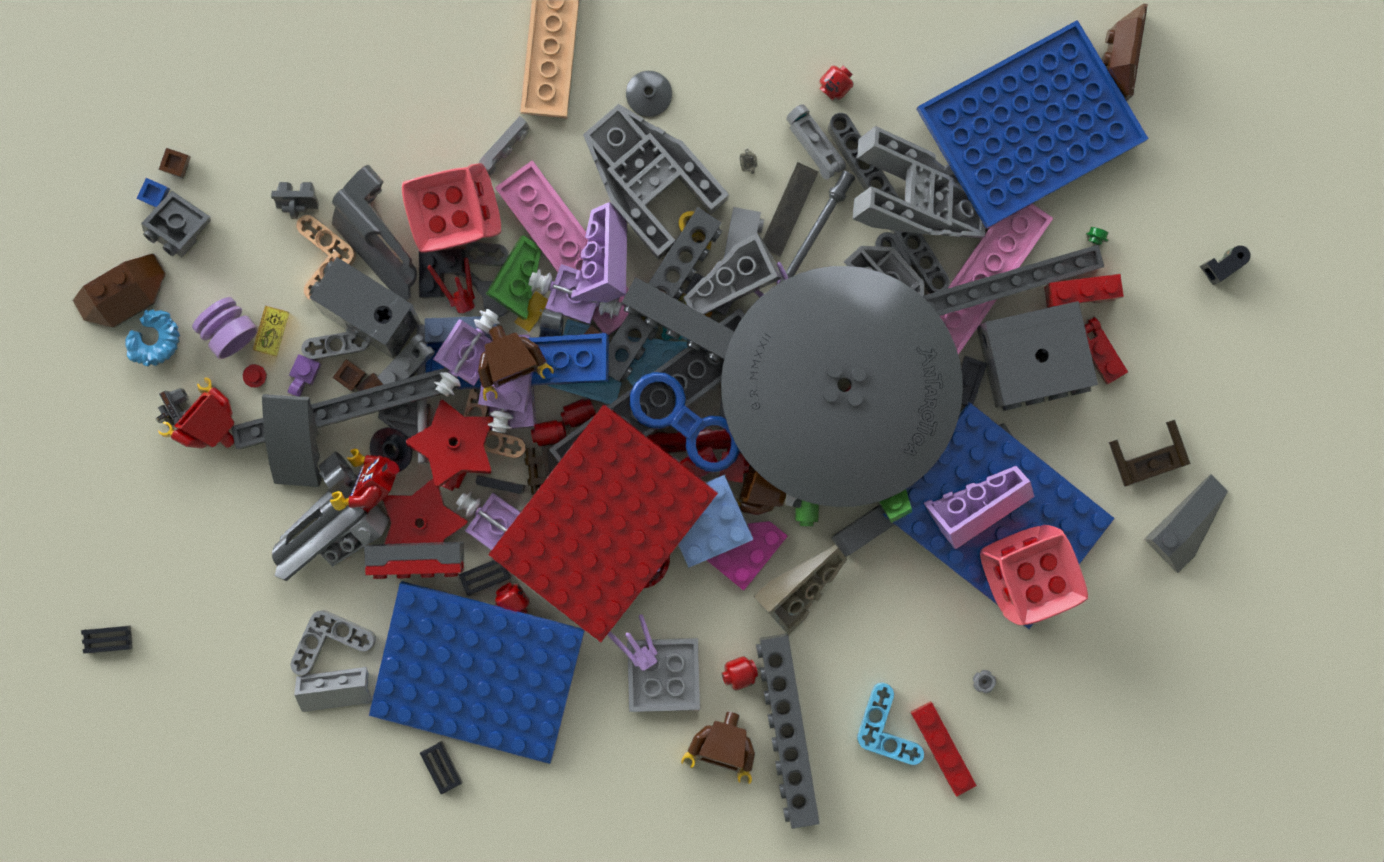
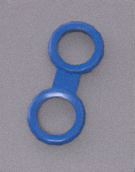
[630,372,740,472]

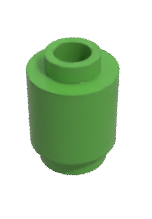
[795,500,819,526]

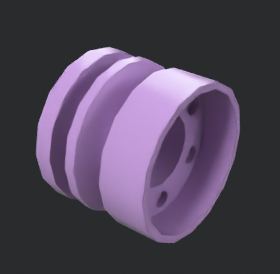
[192,297,258,359]

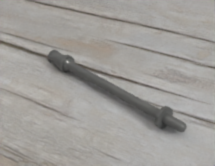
[779,170,855,283]

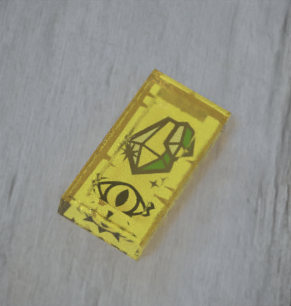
[252,305,290,357]

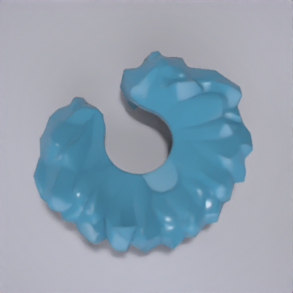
[125,309,180,366]

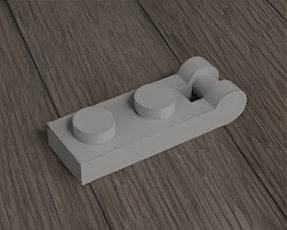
[790,114,846,179]
[479,116,529,175]
[378,334,435,385]

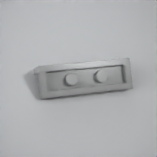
[294,667,371,712]

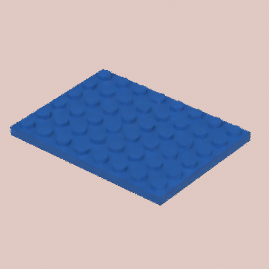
[916,20,1149,229]
[882,403,1115,629]
[369,581,585,764]

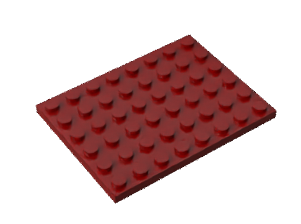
[488,404,718,642]

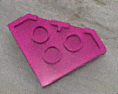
[707,521,788,590]

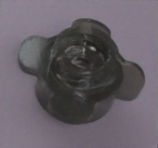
[740,149,758,174]

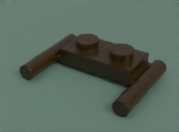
[1108,419,1191,487]

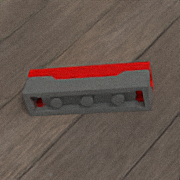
[364,542,465,579]

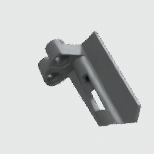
[331,165,417,299]
[272,451,366,581]

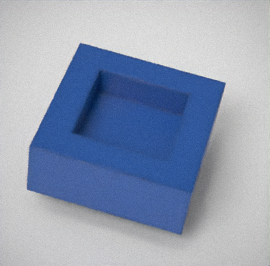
[136,178,170,207]

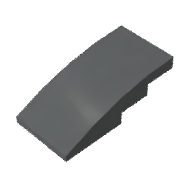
[262,394,322,487]

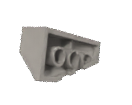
[684,234,782,315]

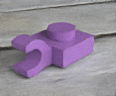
[288,354,322,397]

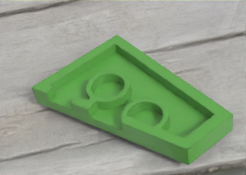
[486,235,541,320]

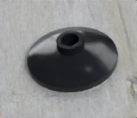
[370,427,413,472]

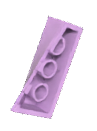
[571,202,627,302]
[924,466,1035,549]

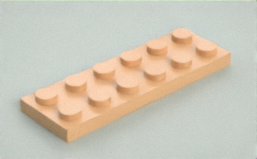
[520,0,580,118]

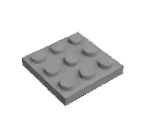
[627,638,700,712]

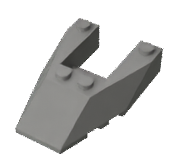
[583,104,729,260]
[853,126,985,238]

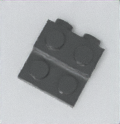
[141,191,211,258]

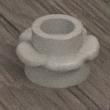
[973,670,996,693]

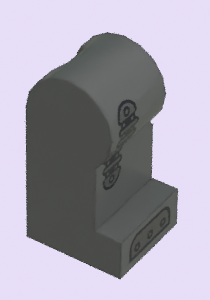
[539,309,564,337]

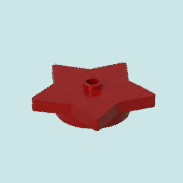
[406,399,494,488]
[383,479,468,544]

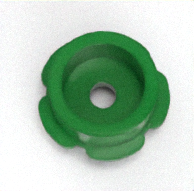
[1086,227,1109,245]

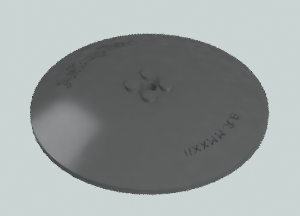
[721,266,963,507]

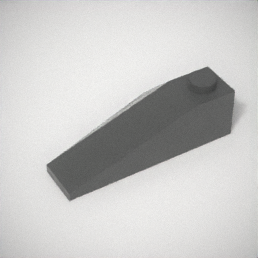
[1144,474,1228,573]

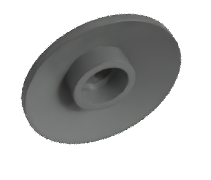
[626,71,672,117]

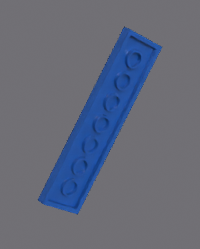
[425,333,609,390]

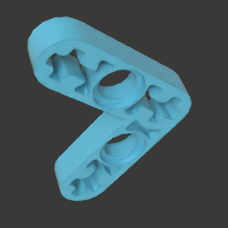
[857,682,924,765]

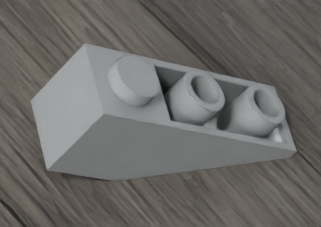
[320,506,390,567]

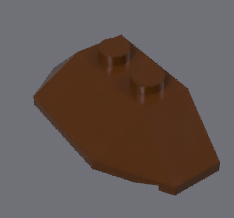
[1102,3,1148,101]
[72,253,166,328]

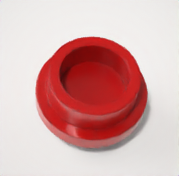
[243,364,267,388]

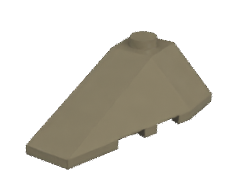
[754,545,847,635]

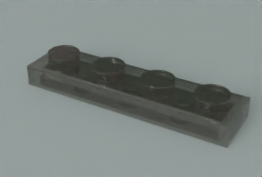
[762,162,819,257]

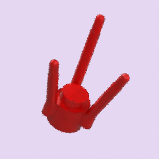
[428,258,475,313]

